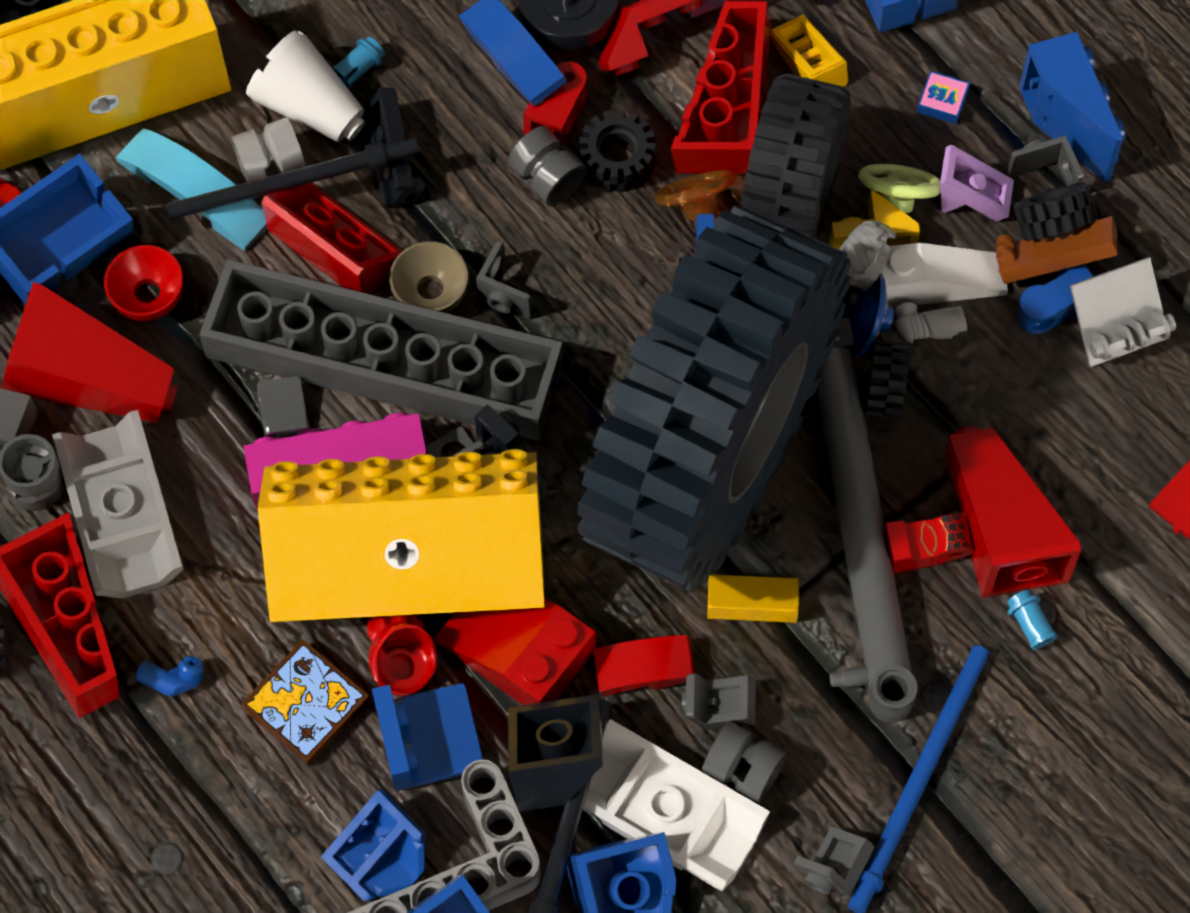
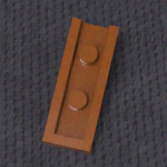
[996,216,1118,284]

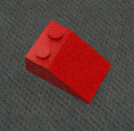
[434,599,596,705]

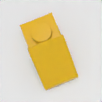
[829,190,920,249]

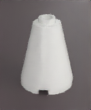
[246,30,366,142]

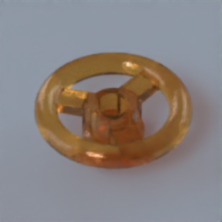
[654,170,737,220]

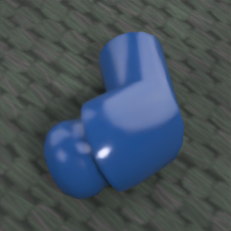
[135,656,204,697]

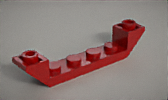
[598,0,703,75]

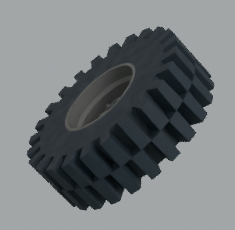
[577,205,851,592]

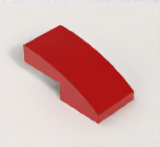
[593,635,695,696]

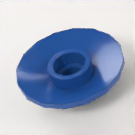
[850,273,894,356]

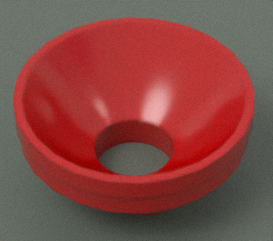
[104,245,184,321]

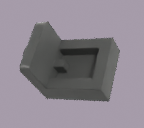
[682,673,756,730]
[793,826,875,896]

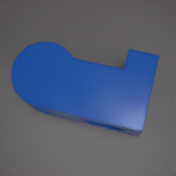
[1017,264,1093,334]

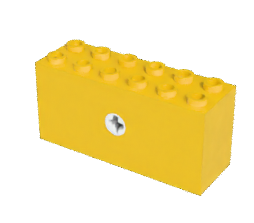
[0,0,232,170]
[258,449,544,622]

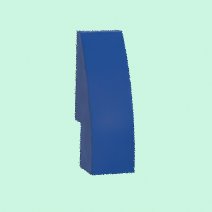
[458,0,567,107]

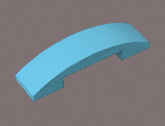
[115,128,267,252]

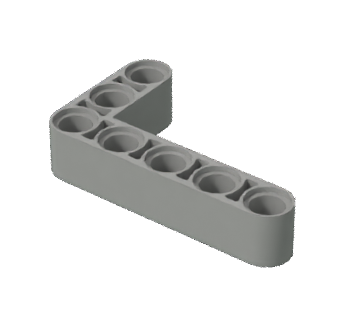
[347,759,541,913]

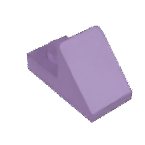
[940,145,1014,222]

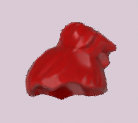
[367,614,437,697]

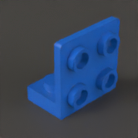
[372,684,483,792]

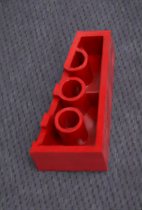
[671,1,771,174]
[0,512,119,719]

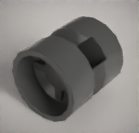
[508,126,588,207]
[0,434,66,511]
[701,721,787,804]

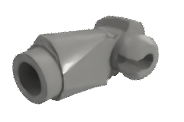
[893,302,967,344]

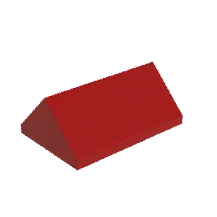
[261,183,402,295]

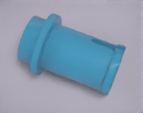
[332,36,385,88]
[1007,589,1058,650]

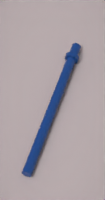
[847,645,990,913]

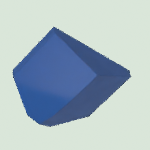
[321,789,426,901]

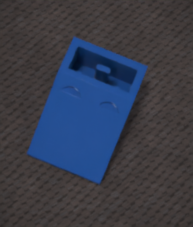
[1019,32,1125,182]

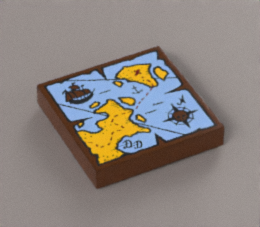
[240,639,370,766]

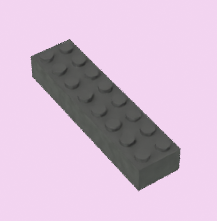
[199,259,564,441]

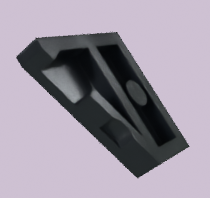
[475,404,550,504]

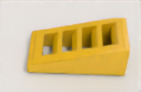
[770,15,848,87]

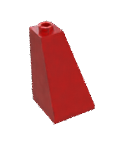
[1,282,178,423]
[945,426,1081,598]

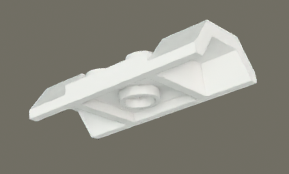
[583,719,770,892]

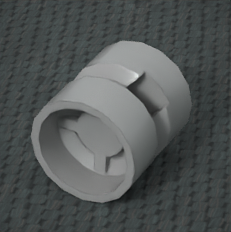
[231,117,306,182]

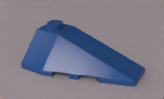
[567,832,676,913]

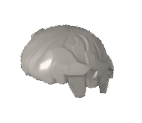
[839,220,896,291]

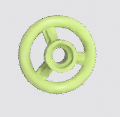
[858,164,941,213]

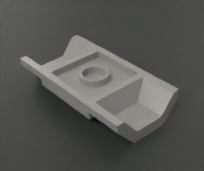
[52,410,184,598]

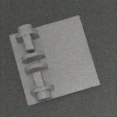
[1070,257,1176,367]

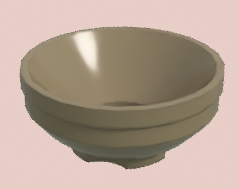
[389,242,468,313]

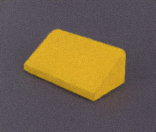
[707,575,799,623]

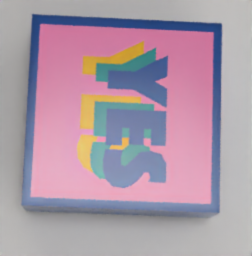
[917,71,970,125]

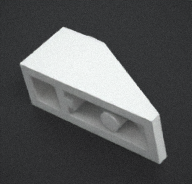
[881,243,1008,308]

